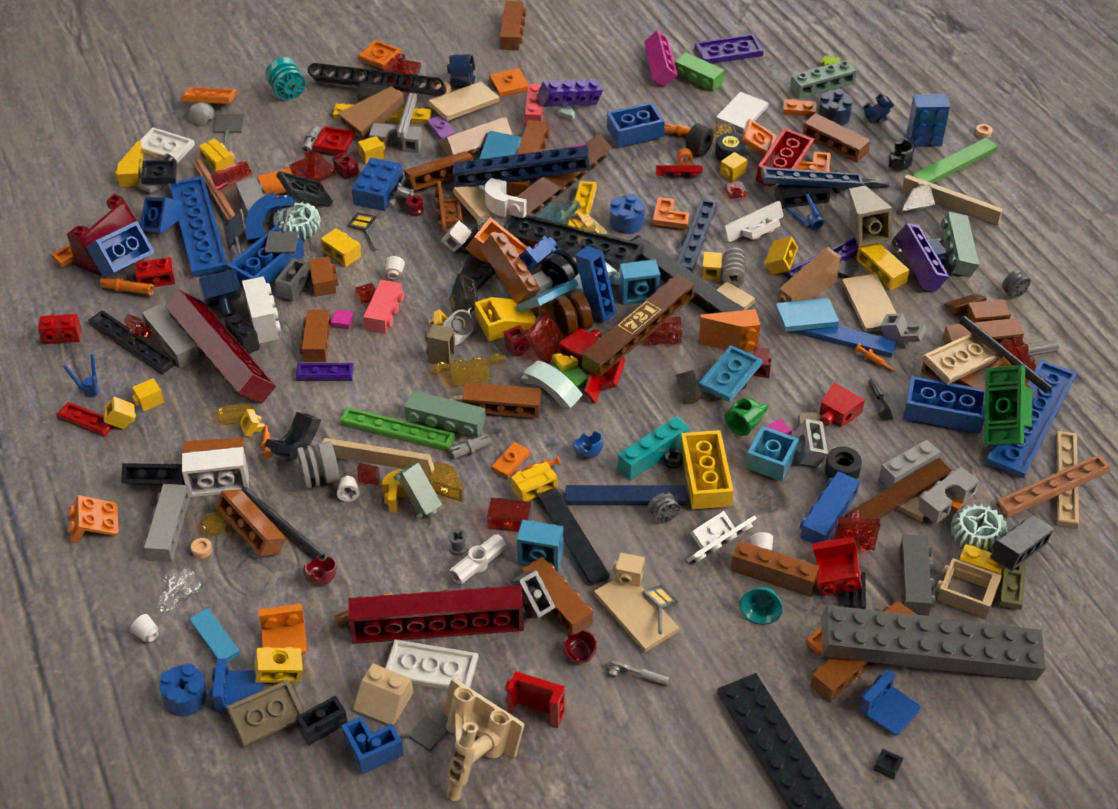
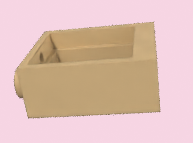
[935,558,1002,619]

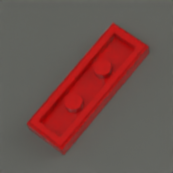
[56,402,115,437]

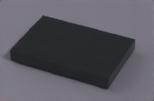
[276,171,333,206]

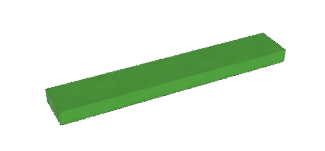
[912,138,998,183]
[340,407,455,452]

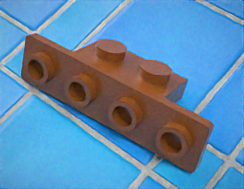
[434,181,463,237]

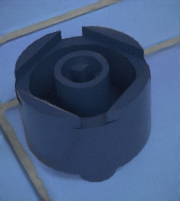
[447,54,476,87]
[818,89,853,126]

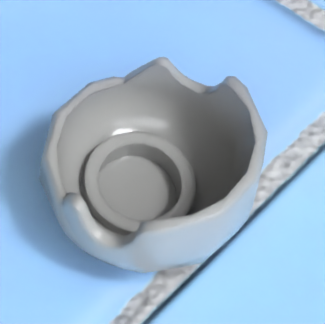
[189,102,214,125]

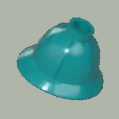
[740,587,783,625]

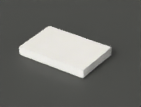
[716,92,768,132]
[140,128,195,163]

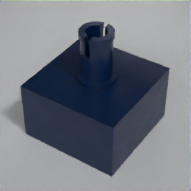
[199,269,241,317]

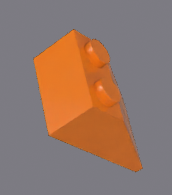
[465,217,528,263]
[699,309,760,352]

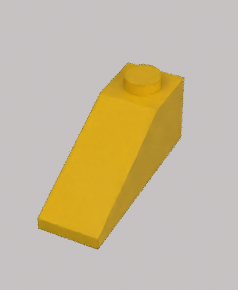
[115,141,144,187]

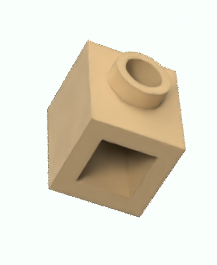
[612,553,645,586]

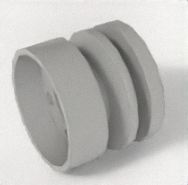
[297,441,340,489]

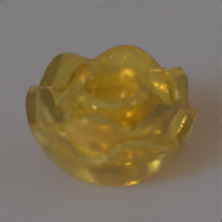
[714,122,735,137]
[536,299,554,318]
[202,512,228,535]

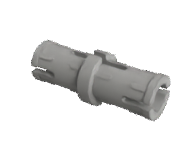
[301,126,322,154]
[450,434,491,459]

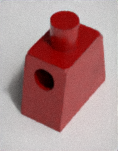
[559,329,602,371]
[819,382,865,427]

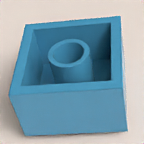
[619,260,660,305]
[745,426,799,481]
[517,520,563,571]

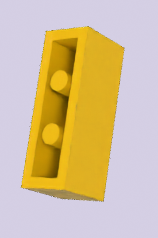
[856,243,909,291]

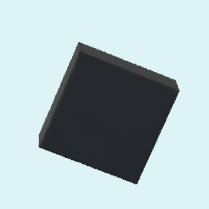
[838,260,858,279]
[873,749,904,780]

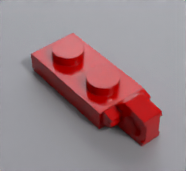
[656,165,703,177]

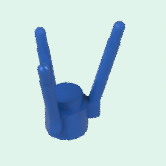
[787,194,824,230]
[63,354,100,397]

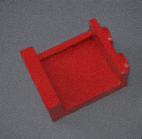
[812,536,862,596]
[505,671,566,728]

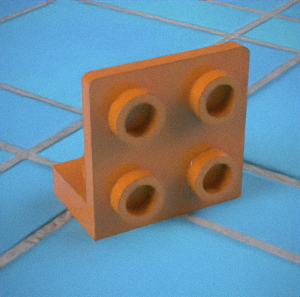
[258,604,307,654]

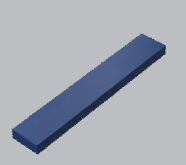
[791,326,897,358]

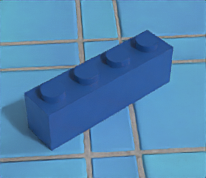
[575,246,617,322]
[800,471,860,543]

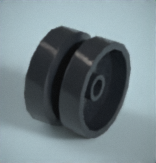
[541,245,579,287]

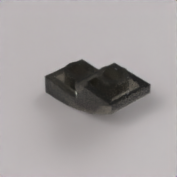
[676,369,702,404]

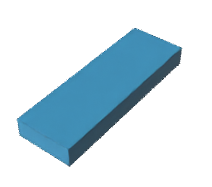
[189,608,241,662]

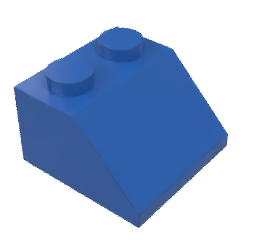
[140,197,183,233]

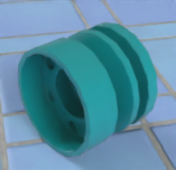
[265,57,306,100]

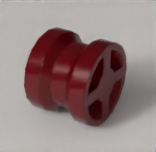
[406,195,424,216]

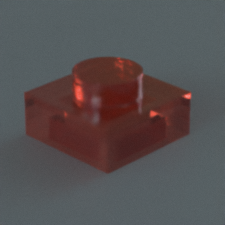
[725,181,746,199]
[355,283,376,304]
[357,463,380,485]

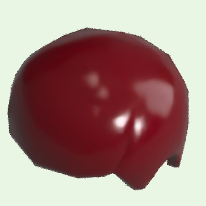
[303,556,337,585]
[564,630,597,664]

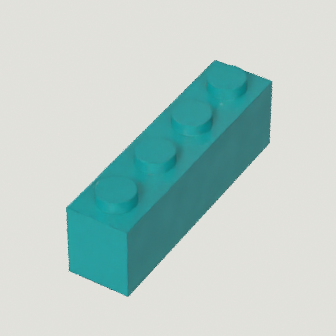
[617,416,690,481]

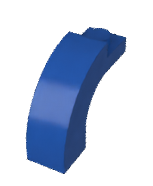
[245,193,294,243]

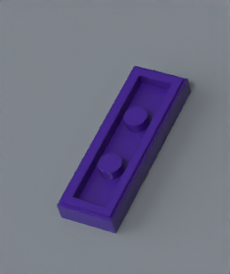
[296,363,354,381]

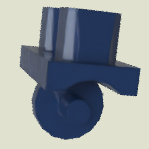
[862,93,895,124]

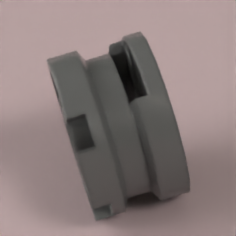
[1002,270,1031,298]
[648,492,680,524]

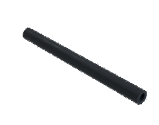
[959,316,1052,394]
[241,487,326,560]

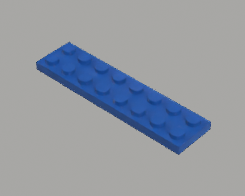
[170,176,228,277]
[986,360,1077,479]

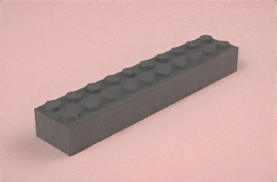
[821,605,1046,681]

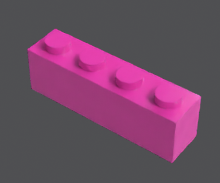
[644,30,678,87]

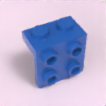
[210,658,264,711]
[860,669,921,736]

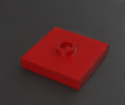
[313,126,355,155]

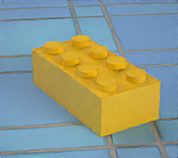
[680,430,734,510]

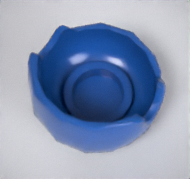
[573,431,603,458]

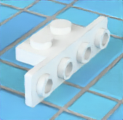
[724,201,783,242]
[686,511,757,563]

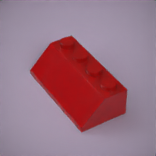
[755,128,815,187]

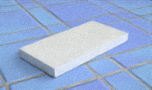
[385,639,478,690]

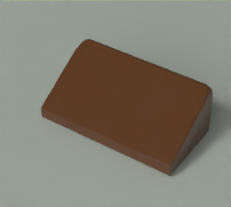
[944,293,987,317]

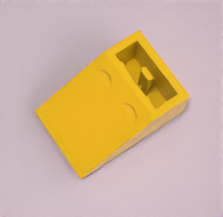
[475,297,540,342]

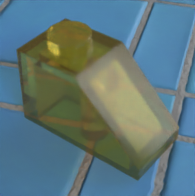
[426,461,465,502]

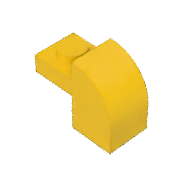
[381,469,408,513]

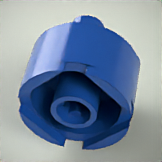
[610,194,645,234]
[159,663,207,716]

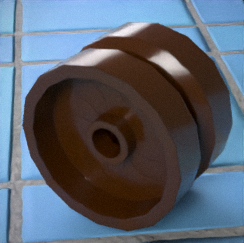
[553,291,593,337]

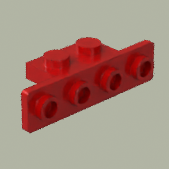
[584,357,626,403]

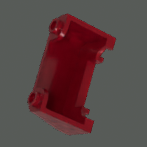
[67,193,144,275]

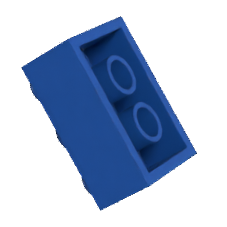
[906,94,950,147]
[606,102,665,147]
[352,157,403,211]
[86,221,155,278]

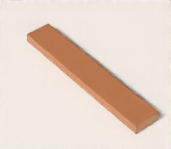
[996,454,1111,518]

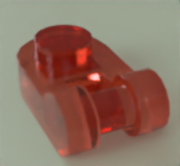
[124,314,152,338]

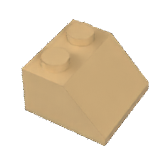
[353,663,413,726]

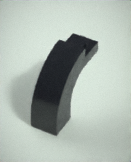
[265,412,321,461]

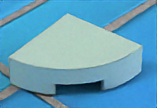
[558,106,575,121]

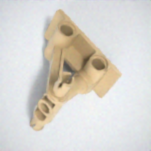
[443,678,524,801]

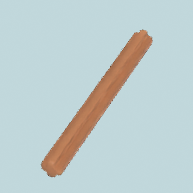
[193,159,236,222]

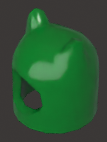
[725,398,768,436]

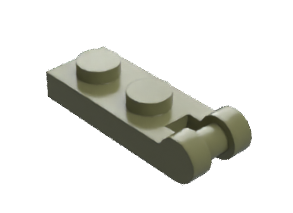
[1000,561,1026,610]

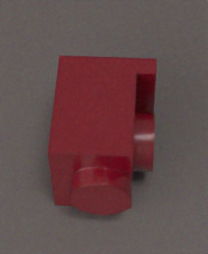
[333,150,359,180]
[504,325,529,357]
[753,347,772,378]

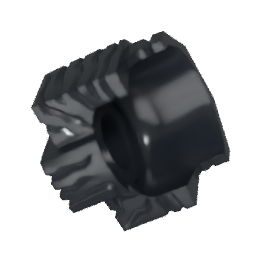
[888,138,914,170]

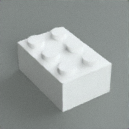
[242,276,281,344]
[182,447,249,497]

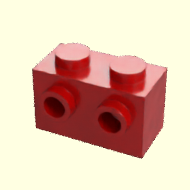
[135,257,176,287]
[38,314,82,344]

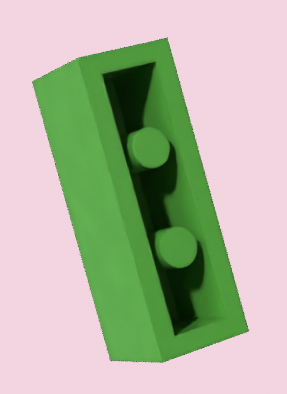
[675,52,725,92]

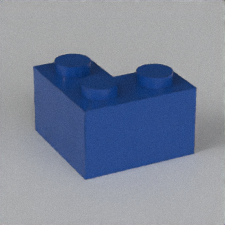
[342,716,404,775]

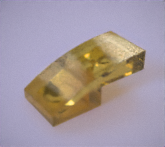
[569,212,608,234]

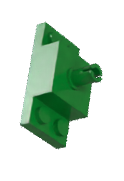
[984,365,1032,447]

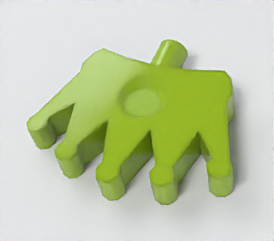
[820,55,840,66]

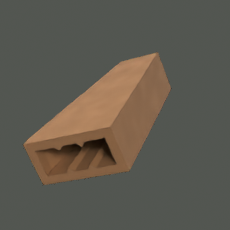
[338,86,405,140]
[778,247,841,303]

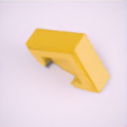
[553,354,578,372]

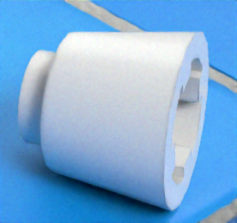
[385,256,405,279]
[337,476,359,502]
[750,532,773,551]
[130,614,158,642]

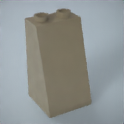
[849,186,892,247]

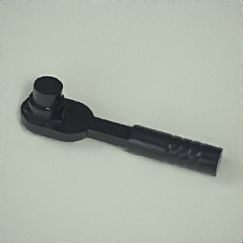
[868,378,893,420]

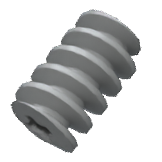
[722,248,745,287]

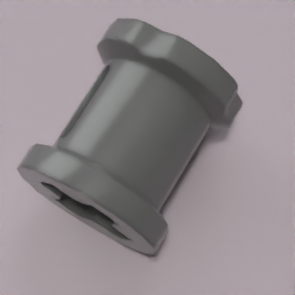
[392,183,414,202]
[448,529,467,556]

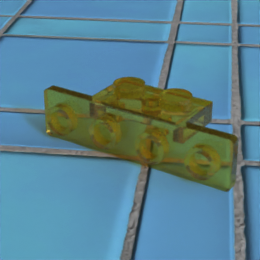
[431,354,506,387]

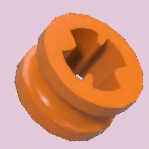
[677,148,693,165]

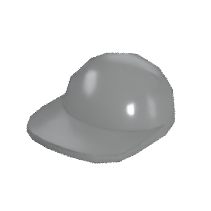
[442,310,474,345]

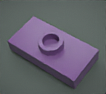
[427,115,456,141]

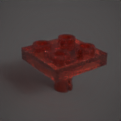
[384,53,421,86]
[289,150,336,182]
[524,312,565,364]
[834,510,880,551]

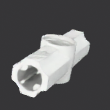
[449,534,507,584]

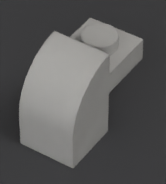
[880,313,927,348]

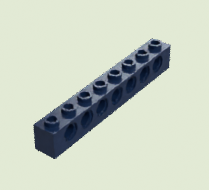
[453,145,591,187]

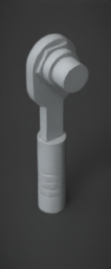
[608,660,669,686]

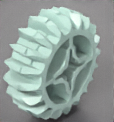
[273,201,321,240]
[950,503,1007,553]

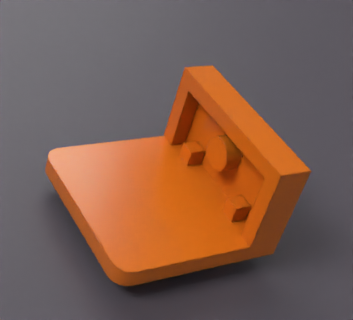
[67,495,119,543]

